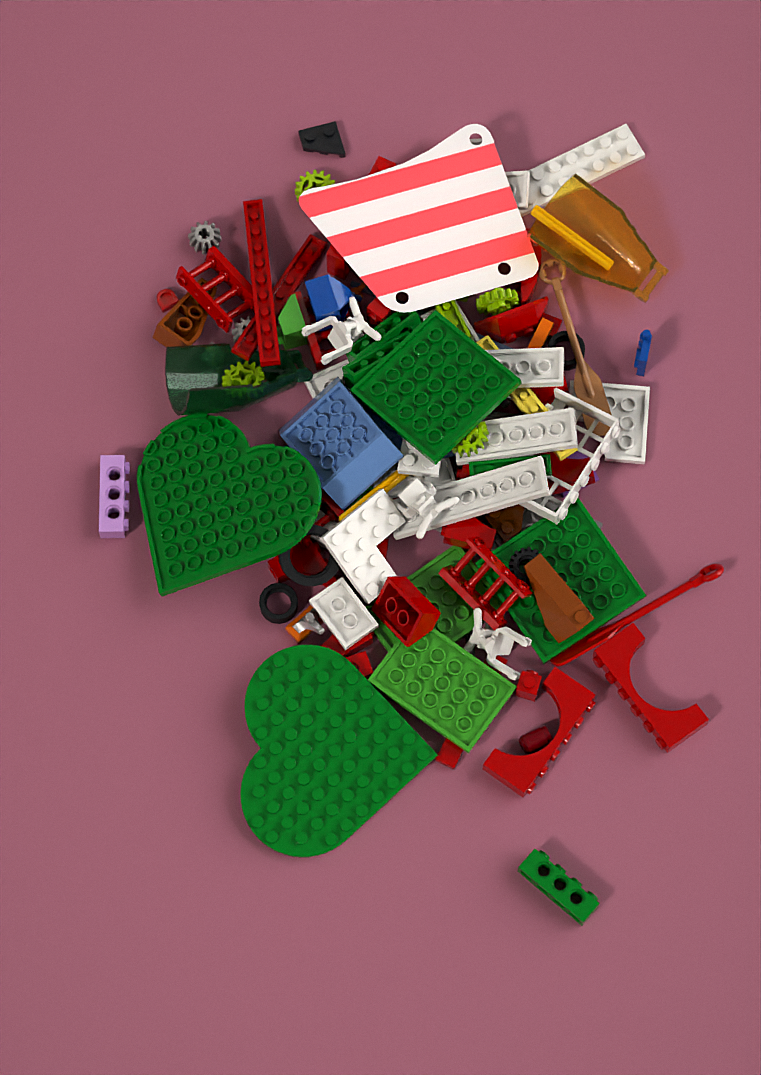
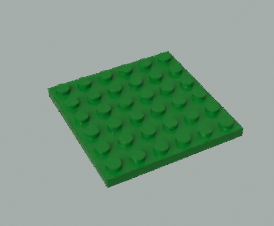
[350,310,522,465]
[475,498,646,664]

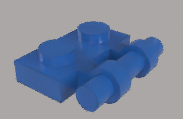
[634,330,652,377]

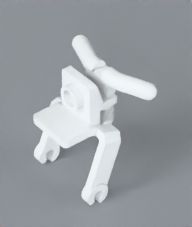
[301,297,382,365]
[389,475,459,539]
[463,608,532,680]

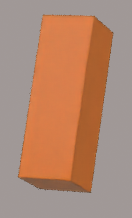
[527,317,554,348]

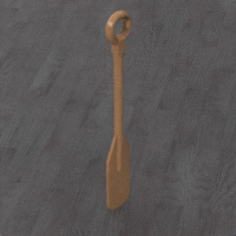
[539,259,612,437]

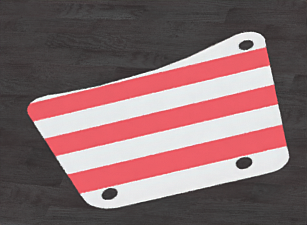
[299,124,539,313]

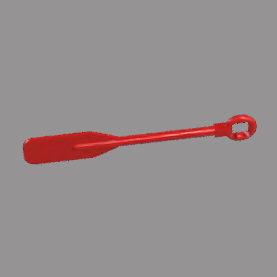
[550,564,724,666]

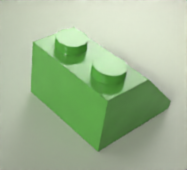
[277,294,308,351]

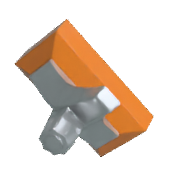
[285,605,325,644]

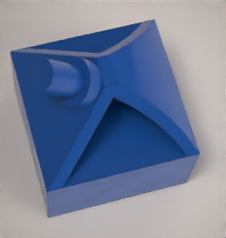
[305,274,362,332]

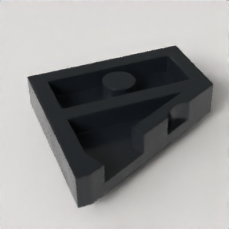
[298,121,346,158]

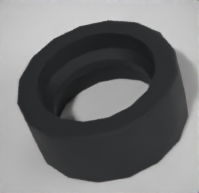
[548,331,585,371]
[259,583,298,624]

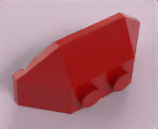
[473,296,549,343]

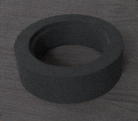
[278,524,340,586]

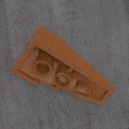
[153,277,217,349]
[524,553,594,644]

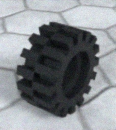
[509,547,543,587]

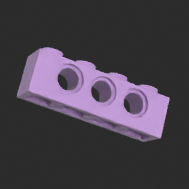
[99,455,130,538]

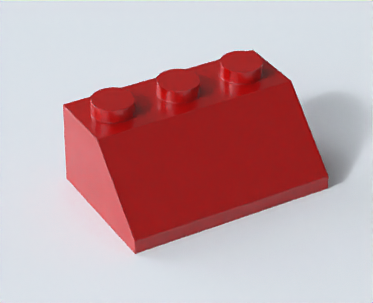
[371,576,441,647]

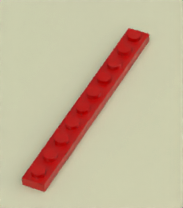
[243,199,281,367]

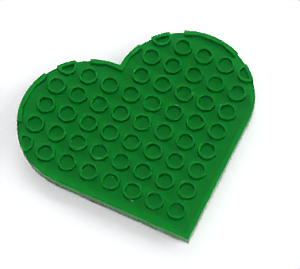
[137,413,322,597]
[240,645,438,858]

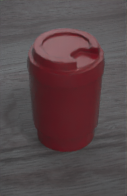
[518,726,552,754]

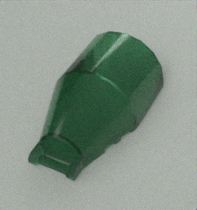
[165,343,313,415]

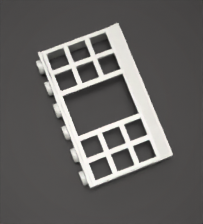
[512,388,621,525]

